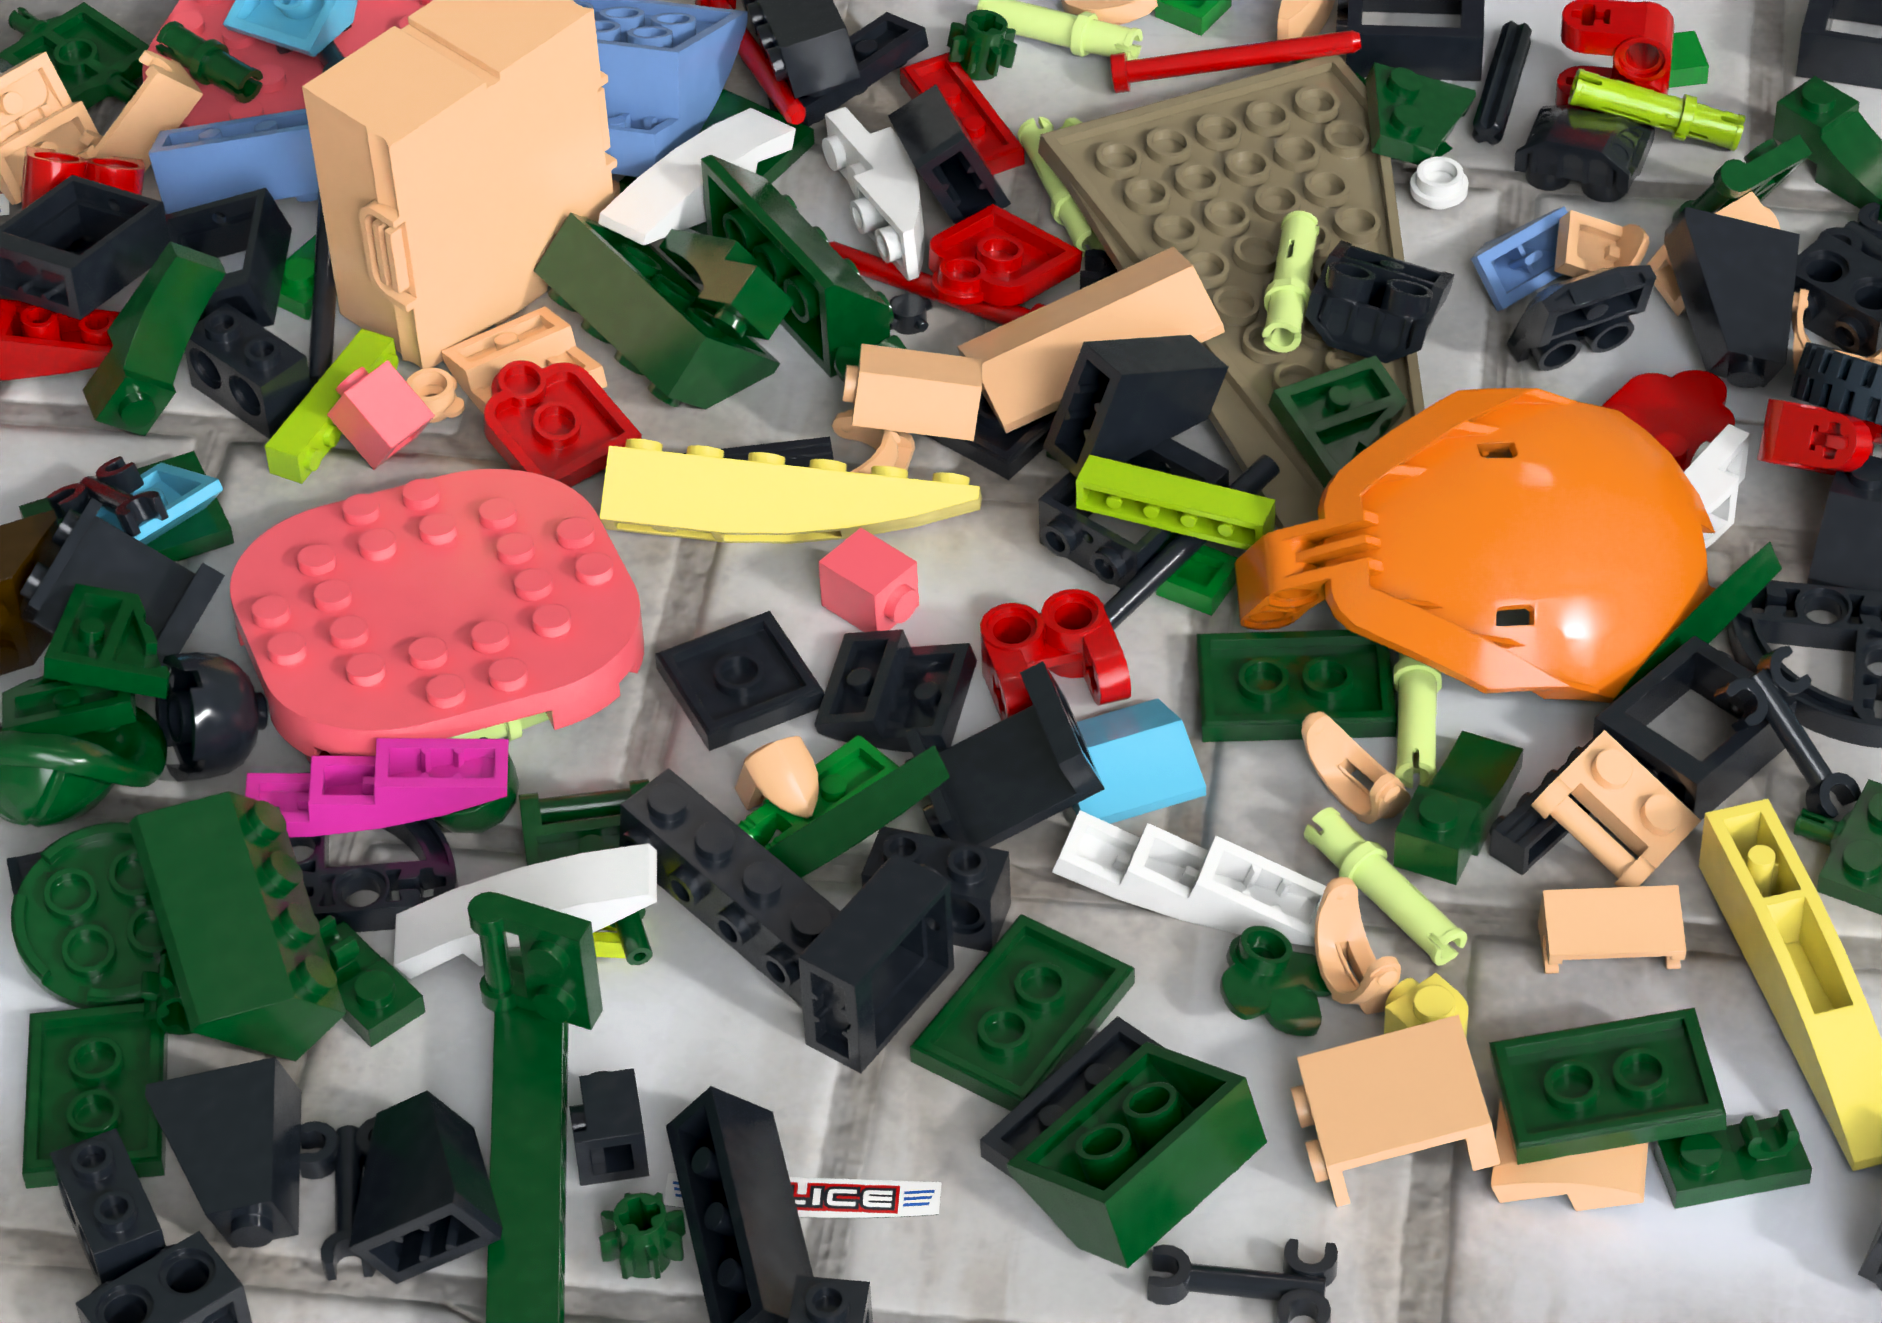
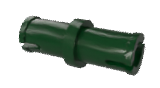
[156,21,263,103]

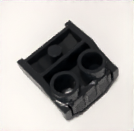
[1514,105,1655,202]
[1305,241,1455,364]
[1507,265,1657,371]

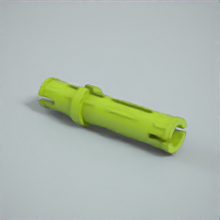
[1568,68,1746,151]

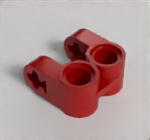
[1555,0,1675,105]
[21,146,145,210]
[1757,399,1882,476]
[980,589,1131,721]

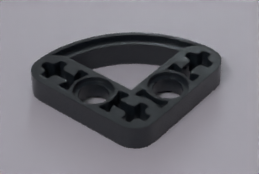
[1728,580,1882,748]
[289,772,459,932]

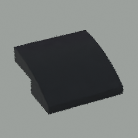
[814,629,977,753]

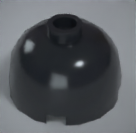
[155,652,268,782]

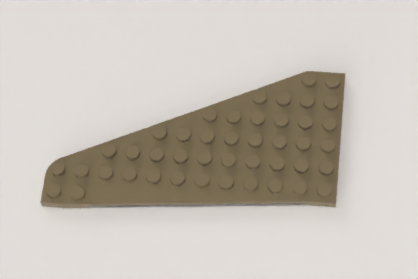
[1038,55,1425,605]

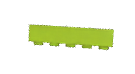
[265,328,399,484]
[1076,454,1276,550]

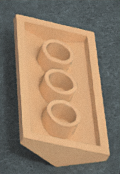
[957,246,1225,434]

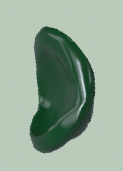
[0,706,167,827]

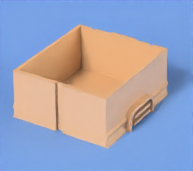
[302,0,617,369]

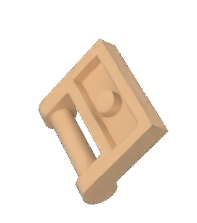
[1531,730,1701,887]

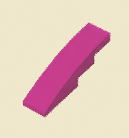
[245,738,509,838]

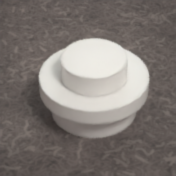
[1410,157,1469,210]

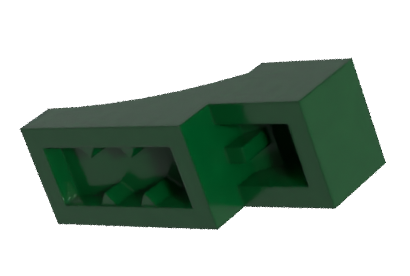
[1773,76,1882,222]
[659,229,794,340]
[82,241,226,436]
[1393,731,1524,885]

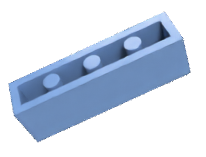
[149,109,319,214]

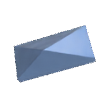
[1471,206,1568,311]

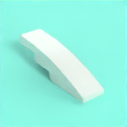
[598,108,796,246]
[1052,810,1326,947]
[394,843,657,979]

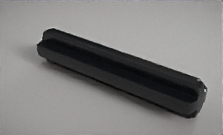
[1472,21,1532,145]

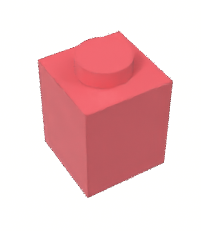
[327,360,435,470]
[818,528,919,632]

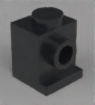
[569,1068,649,1186]

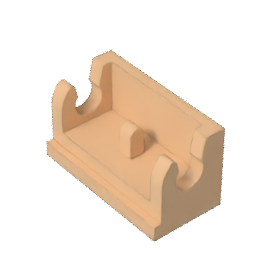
[79,50,203,173]
[1538,885,1686,974]

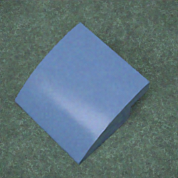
[573,0,748,177]

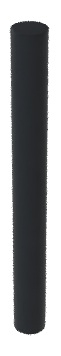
[308,192,336,387]
[1104,454,1280,630]

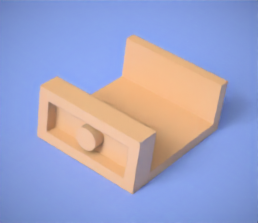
[1290,1014,1500,1207]

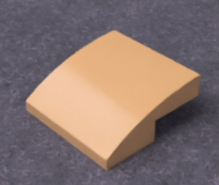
[0,52,99,205]
[441,306,607,415]
[1491,1098,1648,1211]

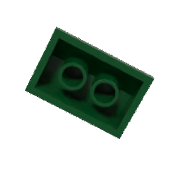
[1006,1041,1267,1269]

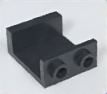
[19,498,225,670]
[904,661,1105,848]

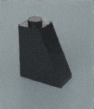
[888,85,1011,224]
[1664,207,1800,388]
[1043,334,1229,478]
[145,1057,302,1248]
[348,1090,503,1284]

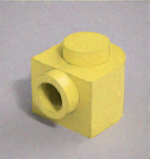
[1384,973,1468,1040]

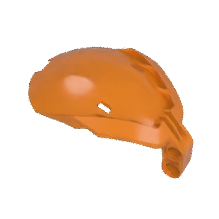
[1235,388,1716,703]

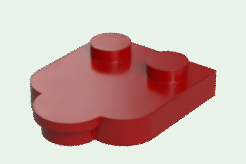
[928,204,1083,307]
[483,360,642,487]
[1601,370,1735,472]

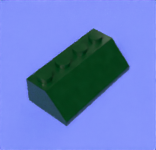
[701,155,894,378]
[534,212,781,410]
[128,791,347,1062]

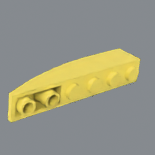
[600,439,982,544]
[1699,799,1882,1171]

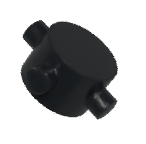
[890,293,933,335]

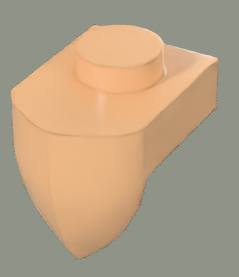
[1554,210,1650,278]
[735,736,819,819]

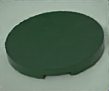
[11,822,168,1009]

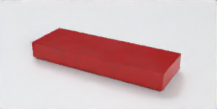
[900,52,1025,175]

